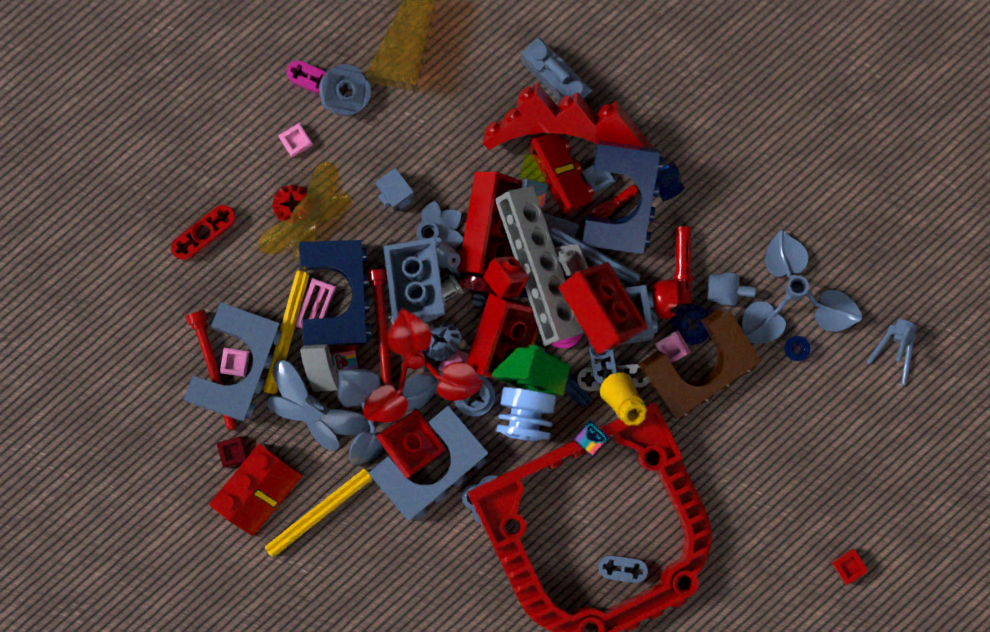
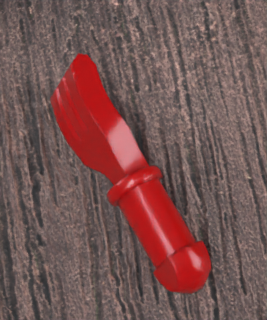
[589,185,639,218]

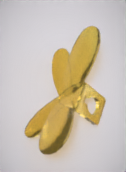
[258,162,351,262]

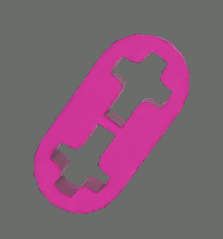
[286,61,326,95]

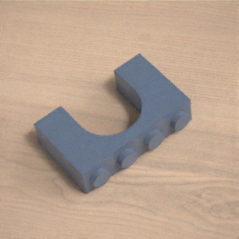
[184,302,282,422]
[369,406,488,521]

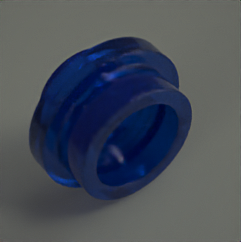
[784,336,810,361]

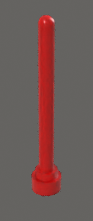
[367,269,393,385]
[185,310,236,430]

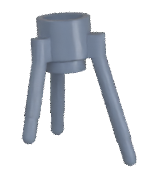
[867,319,917,386]

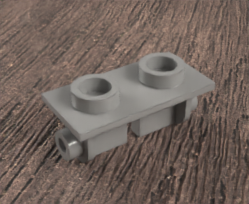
[556,244,589,279]

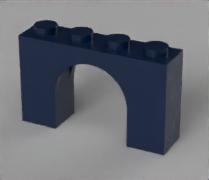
[582,140,664,254]
[299,240,371,346]

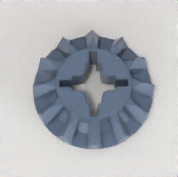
[423,321,461,360]
[455,376,495,417]

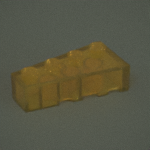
[366,0,438,92]

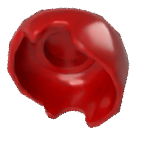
[651,279,678,319]

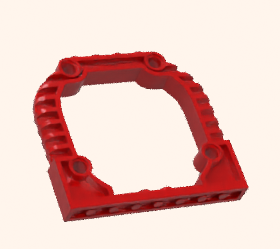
[467,402,712,632]

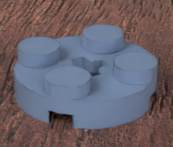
[319,64,371,116]

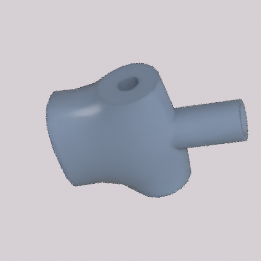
[434,237,465,279]
[707,273,756,306]

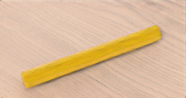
[264,270,309,394]
[265,468,373,557]

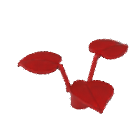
[363,309,483,423]

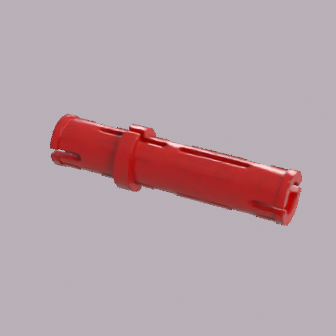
[673,226,693,304]

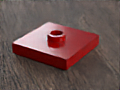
[376,409,447,479]

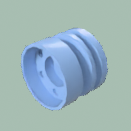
[496,387,556,441]

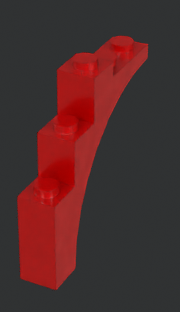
[482,83,652,150]

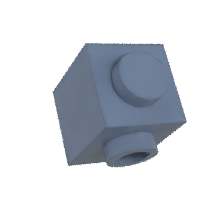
[375,168,415,211]

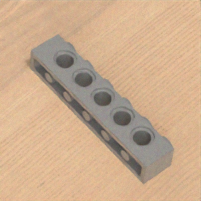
[495,186,583,346]

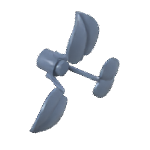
[742,230,862,344]
[338,370,439,466]

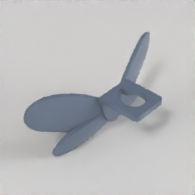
[267,360,370,451]

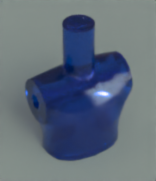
[656,163,685,202]

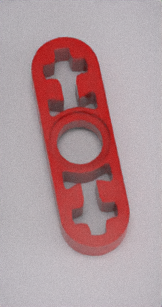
[171,205,236,261]

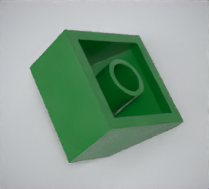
[491,345,571,396]

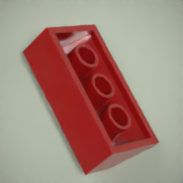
[458,171,522,278]

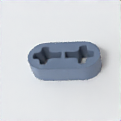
[598,555,648,583]

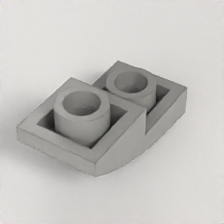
[300,344,339,392]

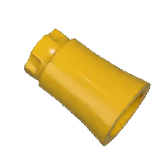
[600,373,647,425]

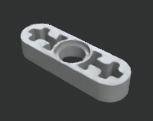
[577,364,649,391]

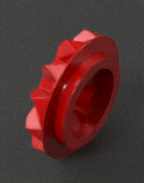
[272,184,313,225]

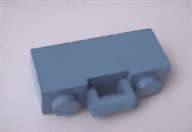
[520,37,593,102]

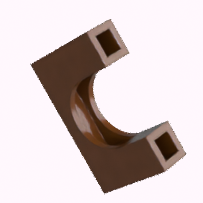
[638,307,761,419]

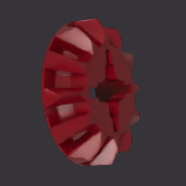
[459,275,495,294]

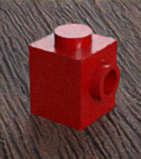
[483,256,530,299]

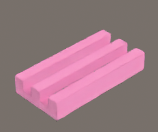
[296,278,337,329]

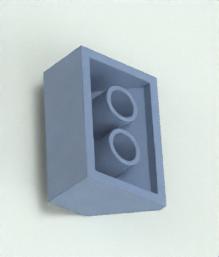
[384,238,445,323]

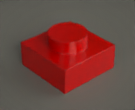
[830,548,868,585]

